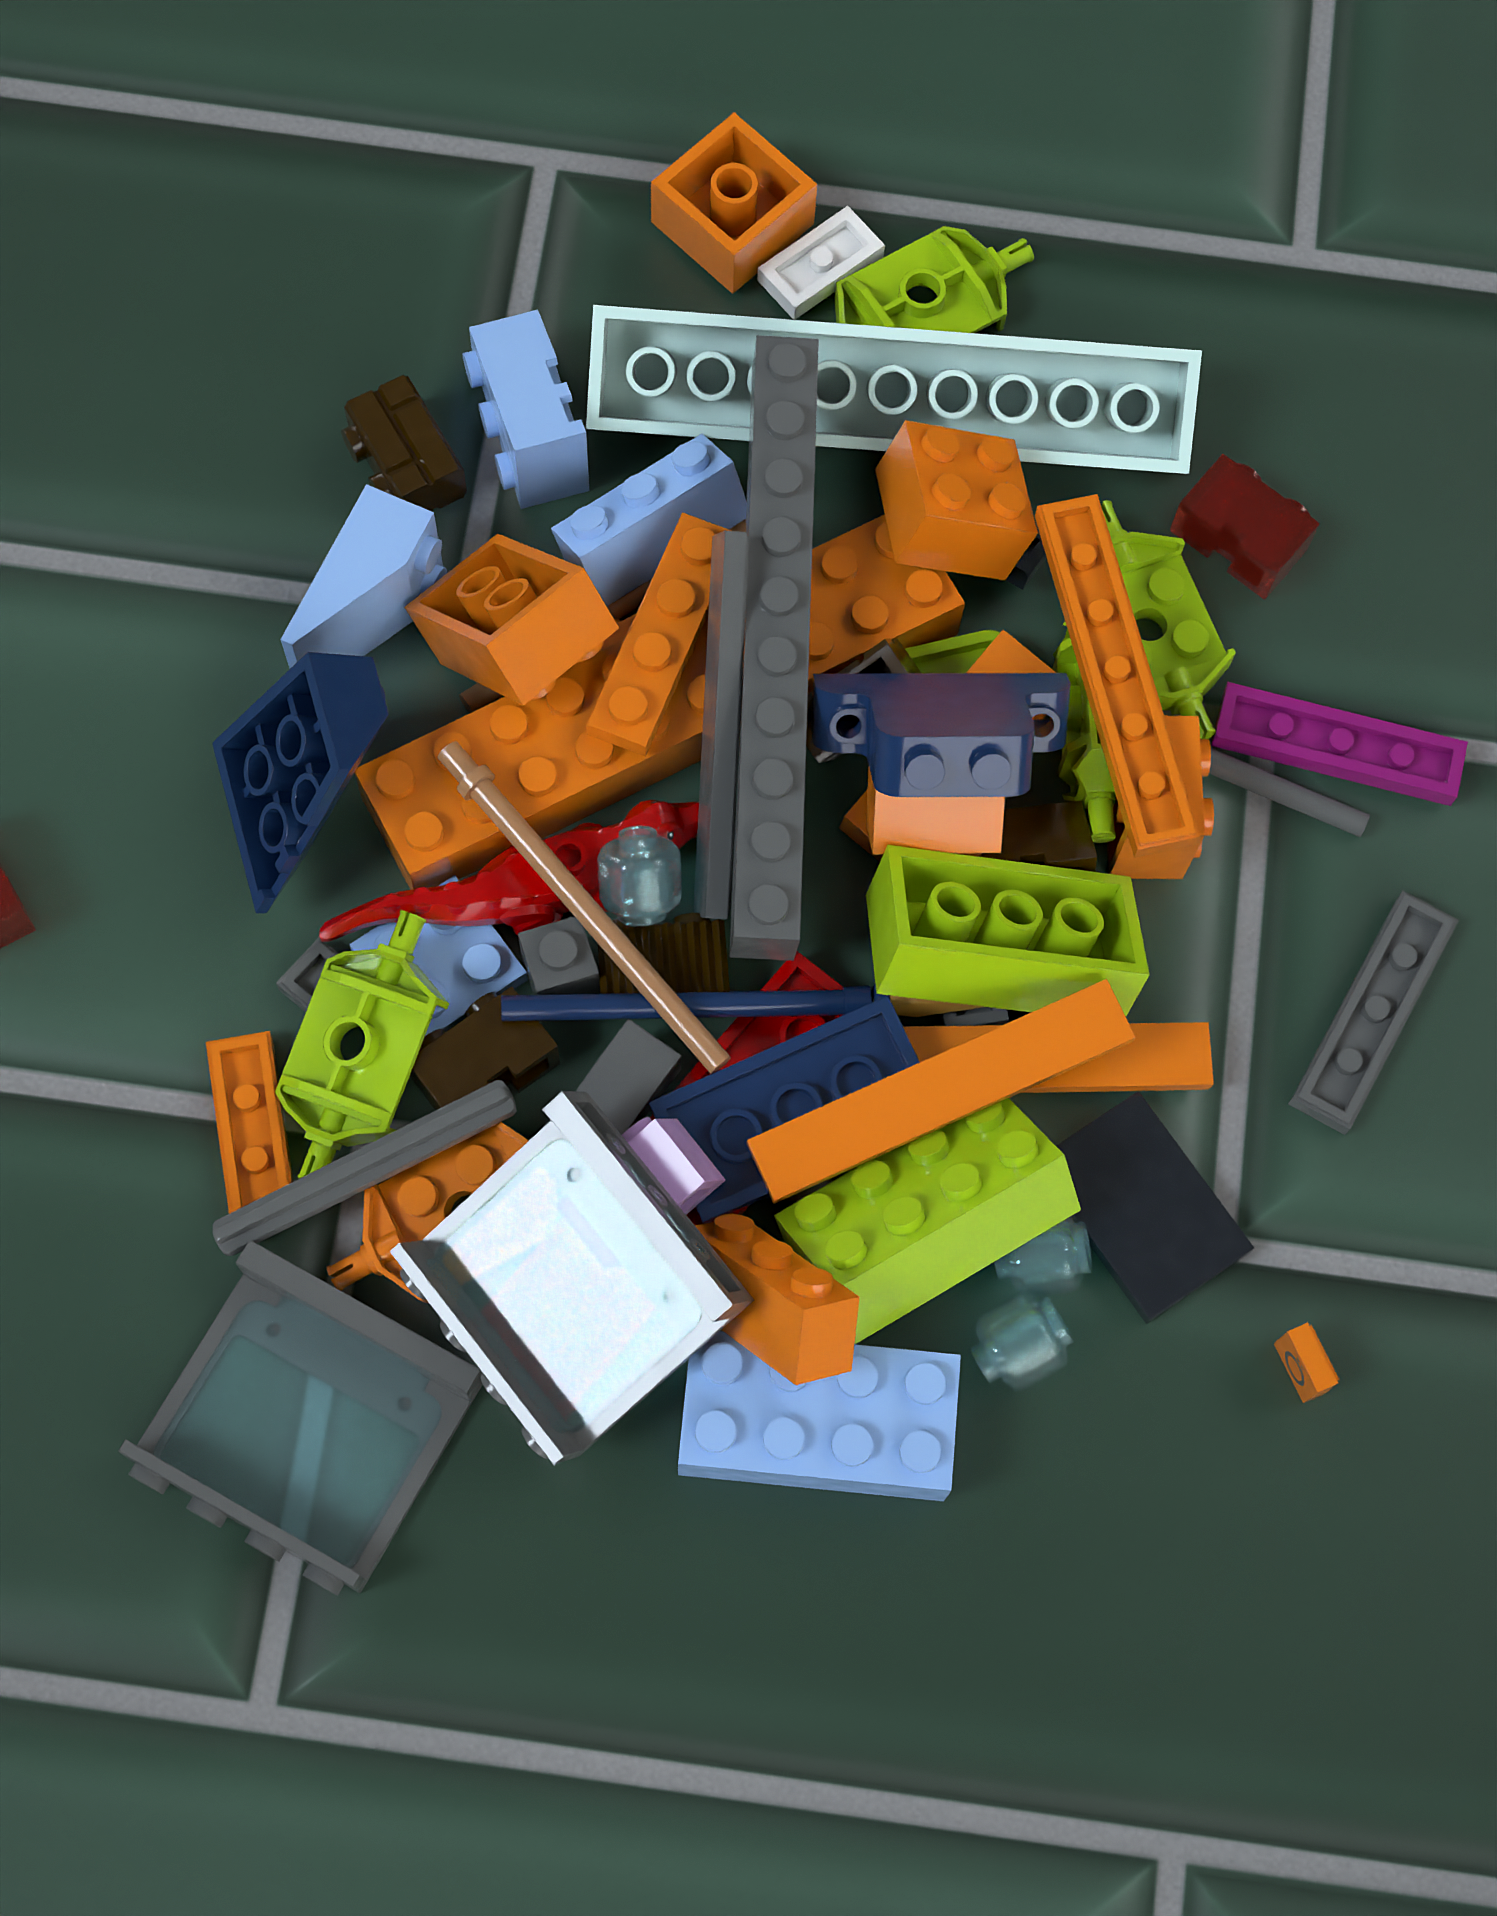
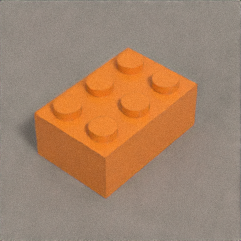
[404,534,619,706]

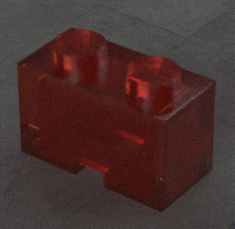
[1170,454,1320,600]

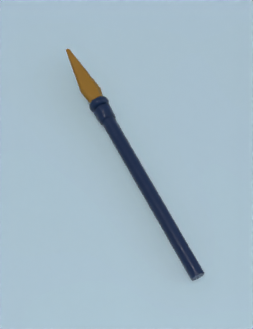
[501,984,983,1021]

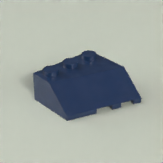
[212,652,389,913]

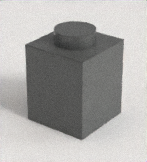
[518,916,600,995]

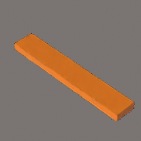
[1035,494,1200,858]
[746,979,1136,1204]
[903,1022,1214,1093]

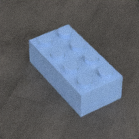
[678,1331,961,1501]

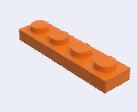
[586,512,732,757]

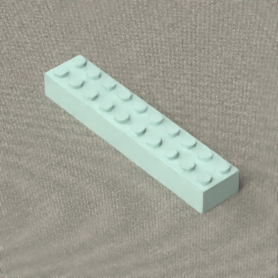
[586,305,1202,474]

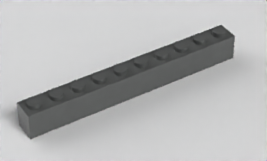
[730,335,819,961]

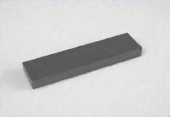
[1288,890,1459,1135]

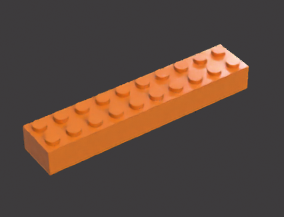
[354,514,965,890]

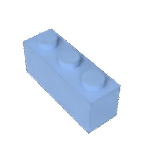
[551,434,747,606]

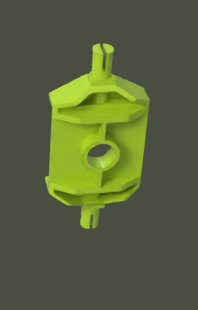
[835,226,1034,333]
[1101,500,1236,739]
[1052,622,1116,843]
[275,910,449,1178]

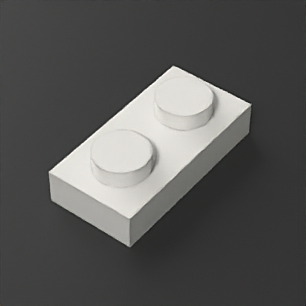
[757,206,885,320]

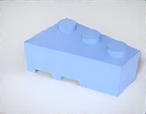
[462,310,590,509]

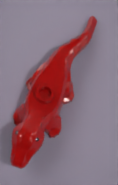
[319,800,699,942]

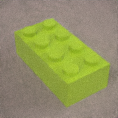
[866,845,1150,1016]
[774,1098,1081,1344]

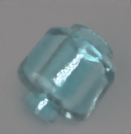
[597,826,682,926]
[995,1216,1093,1298]
[970,1292,1074,1391]

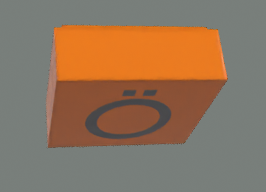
[1274,1322,1339,1404]

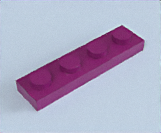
[1211,682,1468,806]

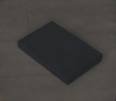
[1056,1091,1254,1324]

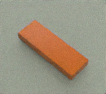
[206,1031,293,1214]

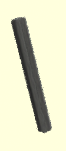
[212,1080,517,1256]

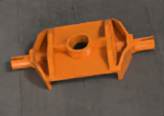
[327,1122,560,1304]

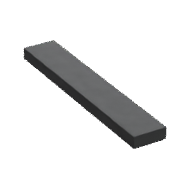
[693,531,750,919]

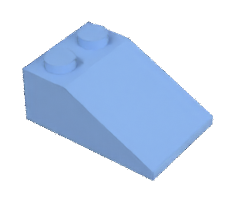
[280,484,447,668]

